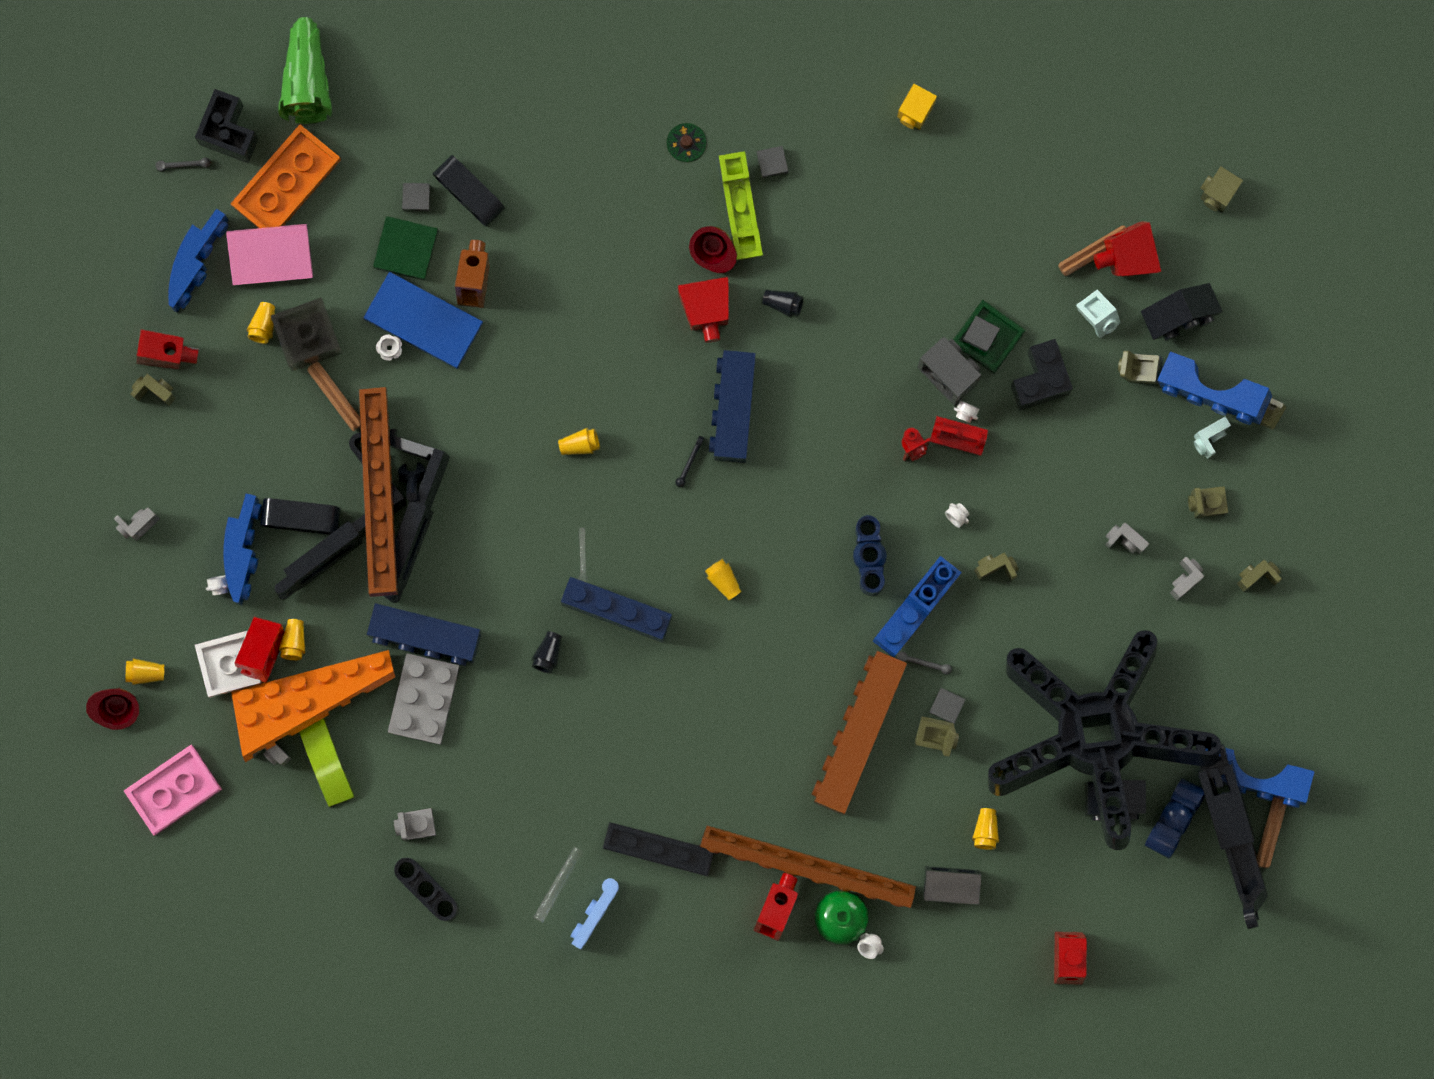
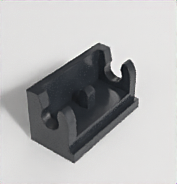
[924,866,981,905]

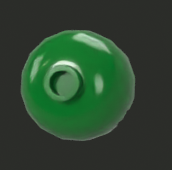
[814,891,868,945]

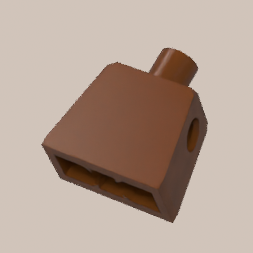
[455,240,489,308]

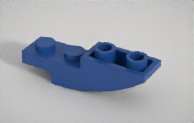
[168,209,229,312]
[224,493,262,606]
[873,556,962,657]

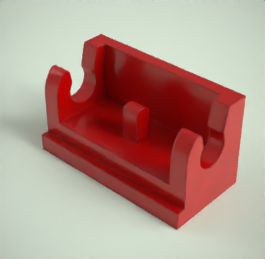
[234,617,284,683]

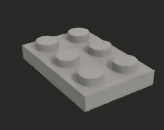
[388,654,460,745]

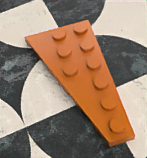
[231,650,395,762]

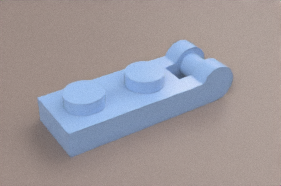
[570,878,619,950]

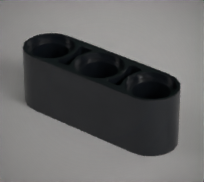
[432,155,505,227]
[260,498,341,535]
[394,857,459,921]

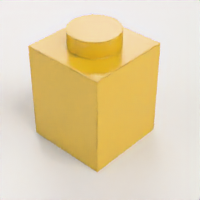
[897,84,937,129]

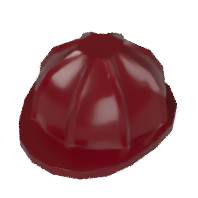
[689,226,737,273]
[86,687,139,730]

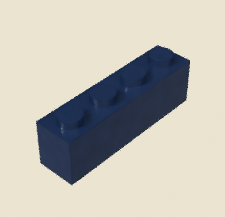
[709,350,756,463]
[561,577,672,643]
[367,603,482,666]

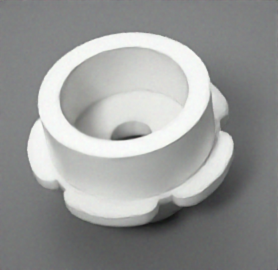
[376,334,402,361]
[954,401,979,423]
[945,503,969,528]
[206,575,228,595]
[857,933,884,959]

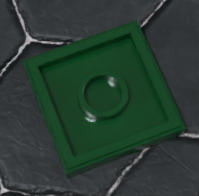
[373,216,438,281]
[953,299,1026,374]

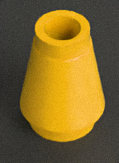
[247,302,276,344]
[558,428,600,455]
[705,559,742,600]
[278,619,305,661]
[125,658,164,685]
[972,808,999,850]

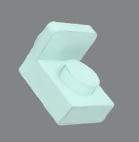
[1076,289,1121,338]
[1194,416,1231,459]

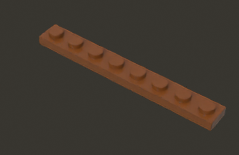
[359,387,398,597]
[700,826,916,908]

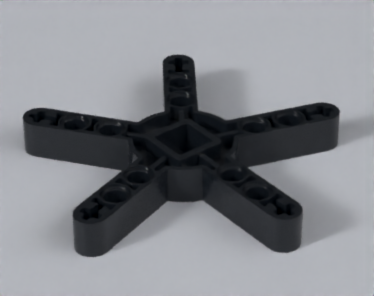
[988,630,1221,850]

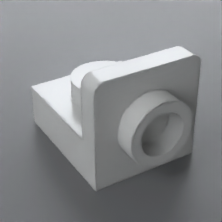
[114,507,160,541]
[1105,523,1149,554]
[1170,557,1204,601]
[252,743,291,766]
[394,808,436,841]

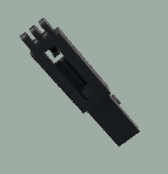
[384,428,450,603]
[275,433,407,600]
[1198,744,1268,929]

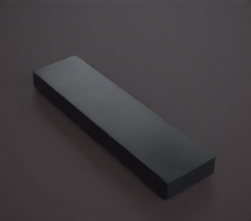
[602,822,714,877]

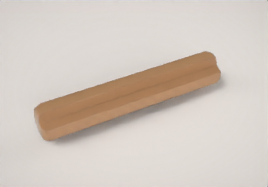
[1058,225,1126,276]
[307,362,361,431]
[1257,797,1286,868]

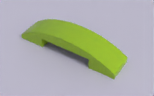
[719,151,763,260]
[299,718,354,807]

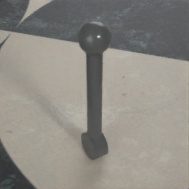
[155,157,211,172]
[897,651,952,675]

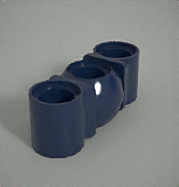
[853,515,887,596]
[1145,778,1205,859]

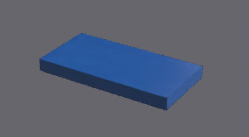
[363,272,483,369]

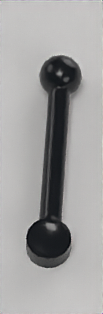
[675,436,704,488]

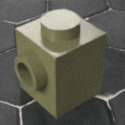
[1200,166,1243,213]

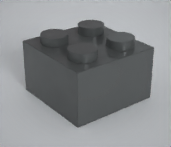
[917,336,981,406]

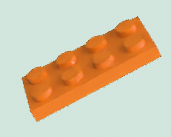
[231,124,341,228]

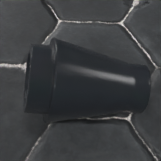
[762,289,804,318]
[531,631,562,674]

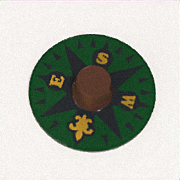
[667,123,706,162]

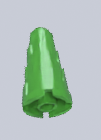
[278,17,332,124]

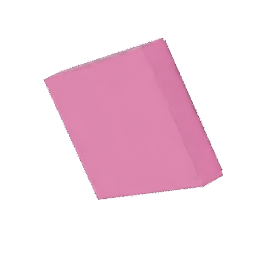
[226,224,313,285]
[124,744,223,836]

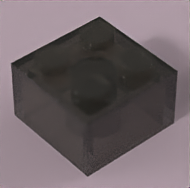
[271,298,343,371]

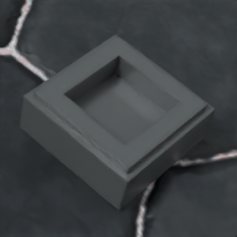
[757,146,788,179]
[402,183,430,212]
[963,316,1000,353]
[929,688,965,724]

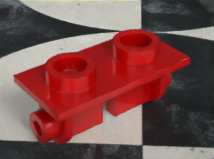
[930,416,988,456]
[901,428,930,462]

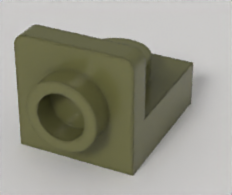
[1188,486,1228,518]

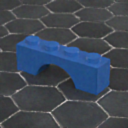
[1157,352,1272,425]
[1199,748,1314,808]

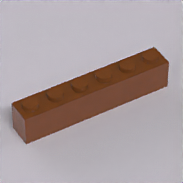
[811,651,907,815]

